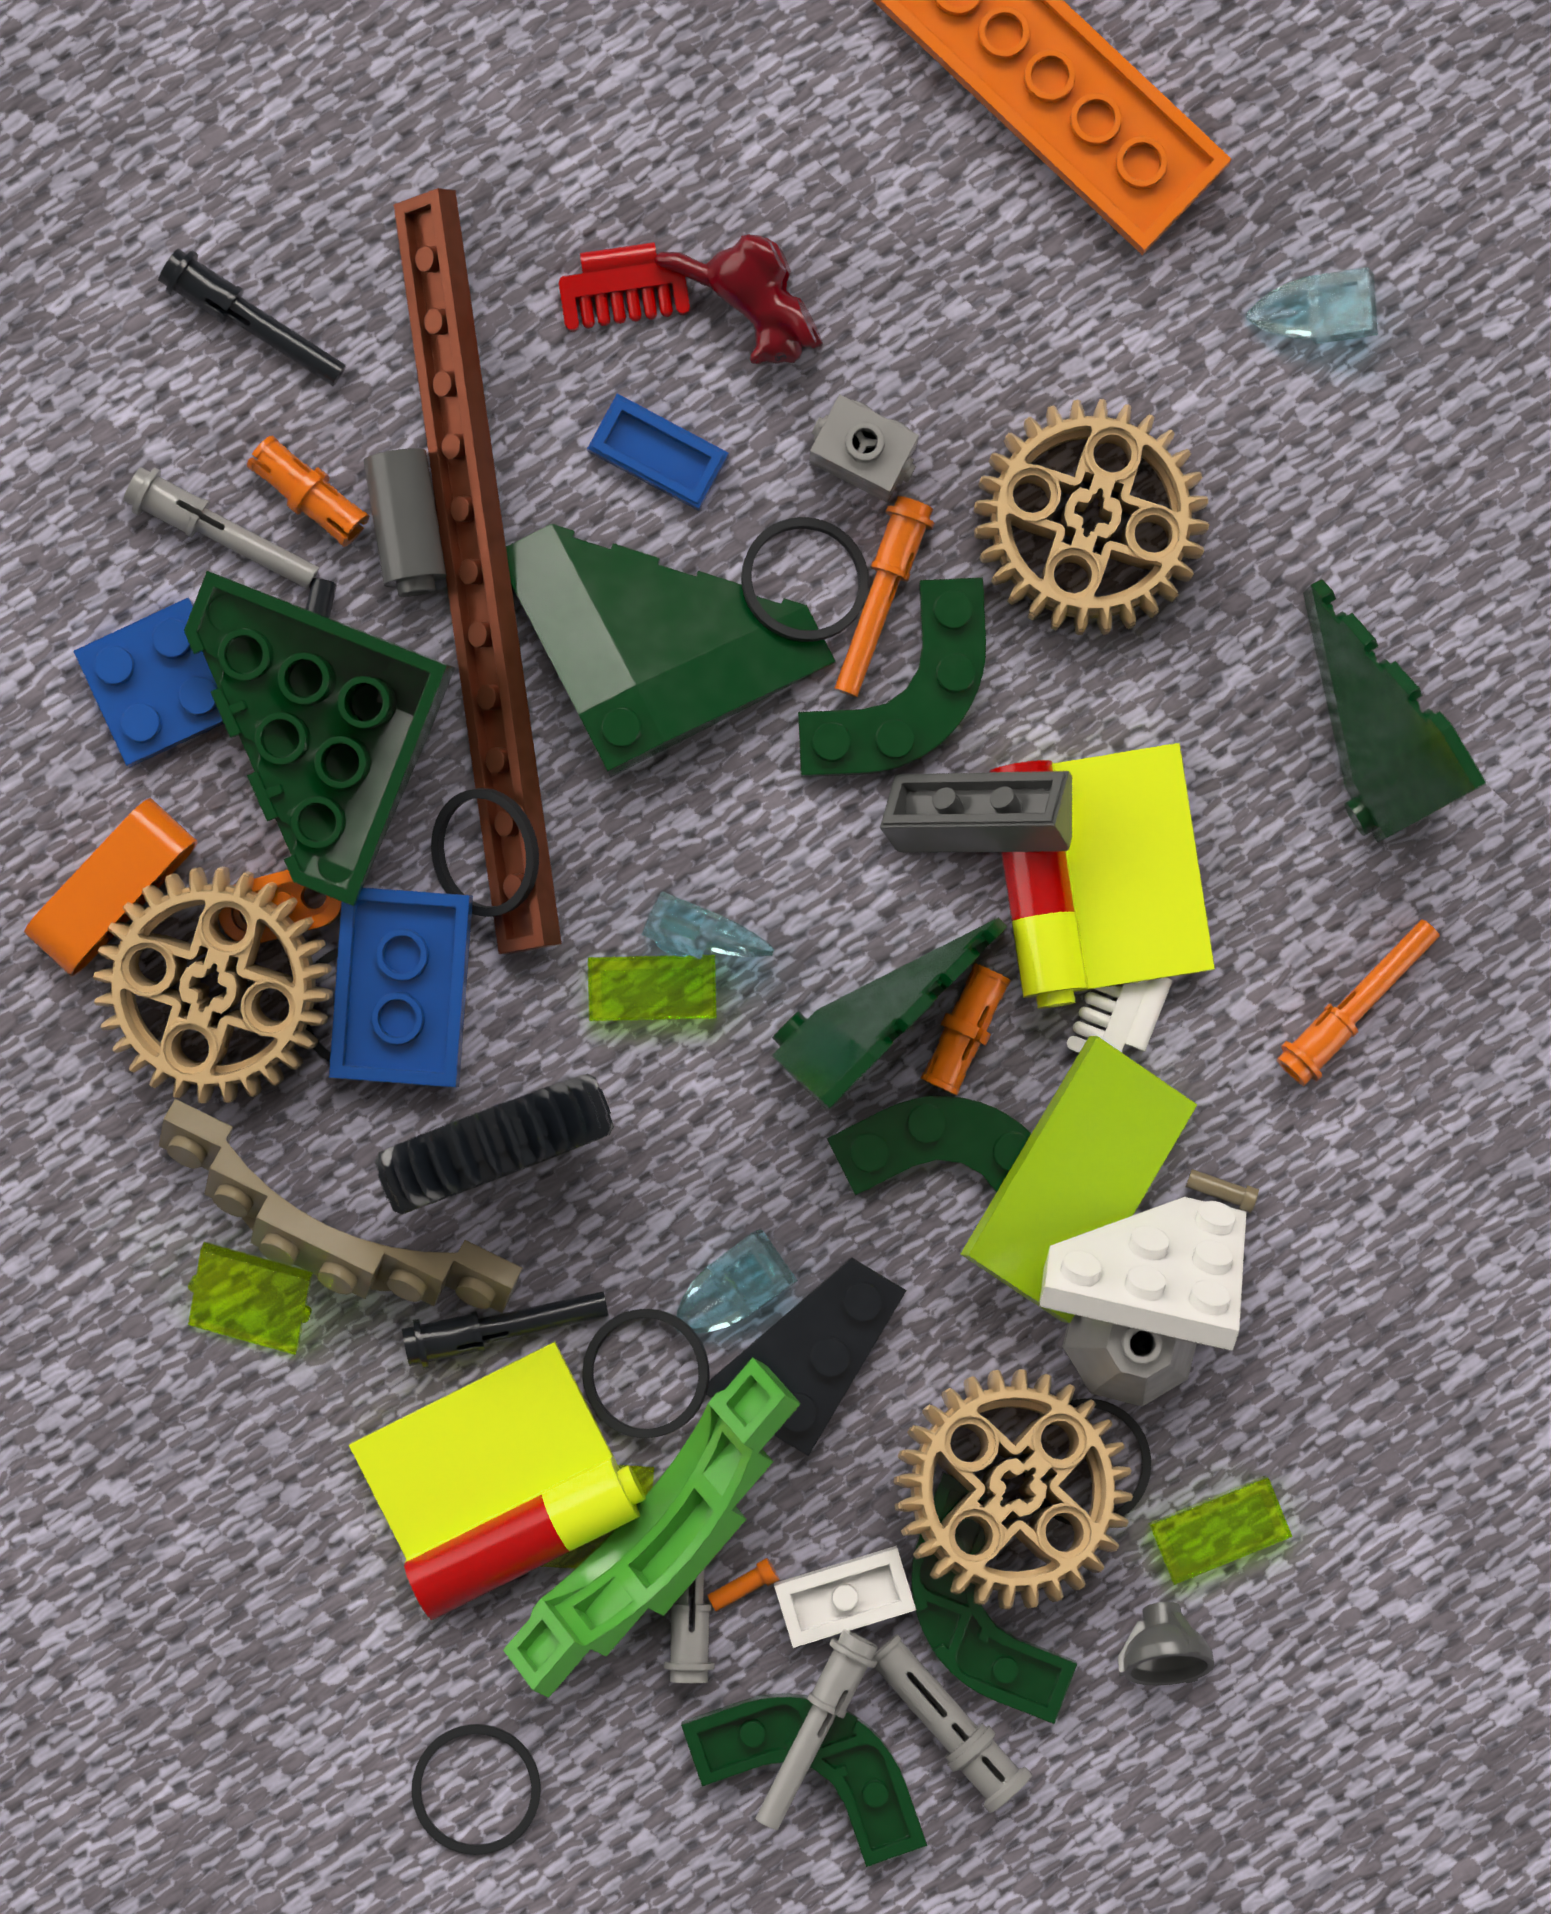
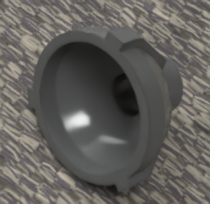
[1117,1602,1214,1686]

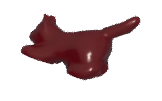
[654,234,823,364]

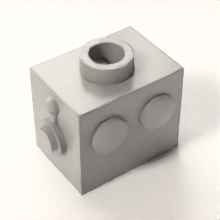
[809,394,919,503]

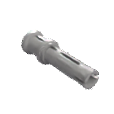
[873,1634,1032,1813]

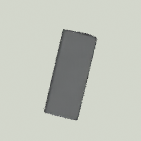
[880,771,1072,853]

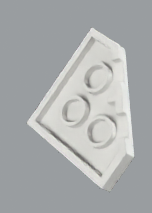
[1039,1197,1246,1351]

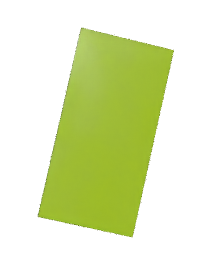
[960,1036,1197,1323]

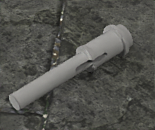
[123,467,319,589]
[664,1569,715,1683]
[755,1629,878,1830]

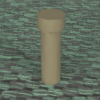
[1185,1169,1259,1213]

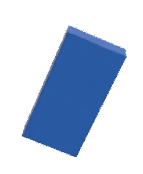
[587,393,729,511]

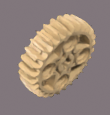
[974,399,1209,635]
[93,867,333,1103]
[894,1369,1133,1609]

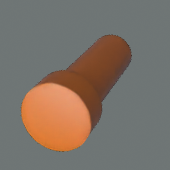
[707,1558,780,1612]

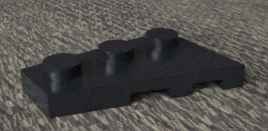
[706,1257,907,1456]

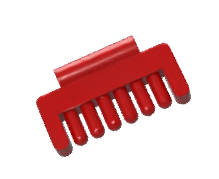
[559,242,690,332]

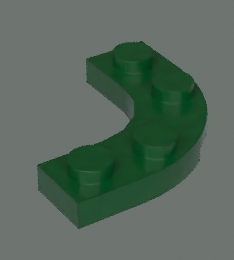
[798,577,986,777]
[826,1096,1031,1196]
[911,1471,1077,1724]
[681,1693,927,1867]

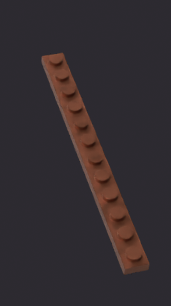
[394,188,562,954]

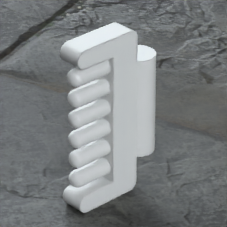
[1067,978,1173,1053]

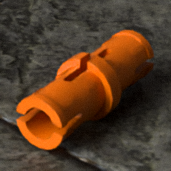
[247,435,370,547]
[920,963,1011,1096]

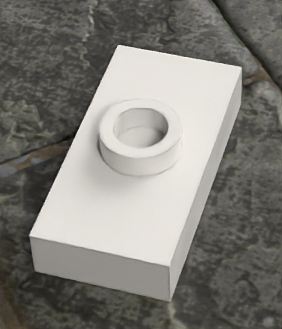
[774,1546,916,1648]

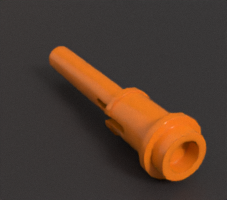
[834,496,934,697]
[1277,919,1440,1086]

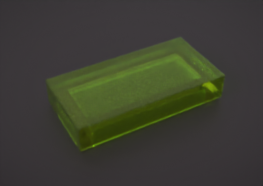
[588,955,717,1022]
[1148,1475,1293,1585]

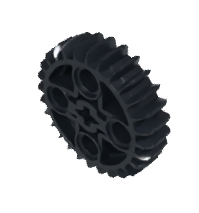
[375,1074,614,1215]

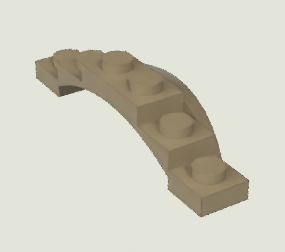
[159,1099,522,1313]

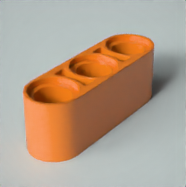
[24,798,198,977]

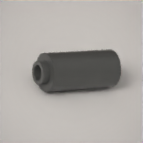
[363,448,447,597]

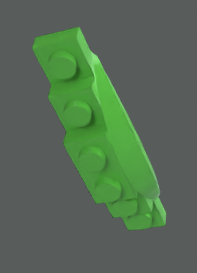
[503,1358,801,1698]

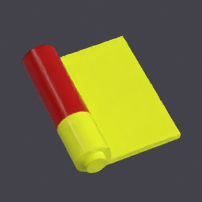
[989,743,1215,1009]
[349,1341,646,1620]

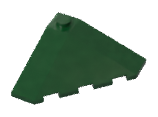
[506,524,836,778]
[184,571,455,906]
[1303,579,1487,843]
[772,917,1008,1110]

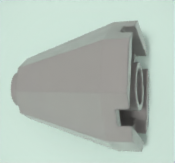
[1062,1315,1197,1407]

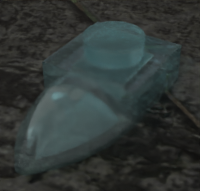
[1246,267,1378,344]
[642,891,775,959]
[675,1228,798,1334]

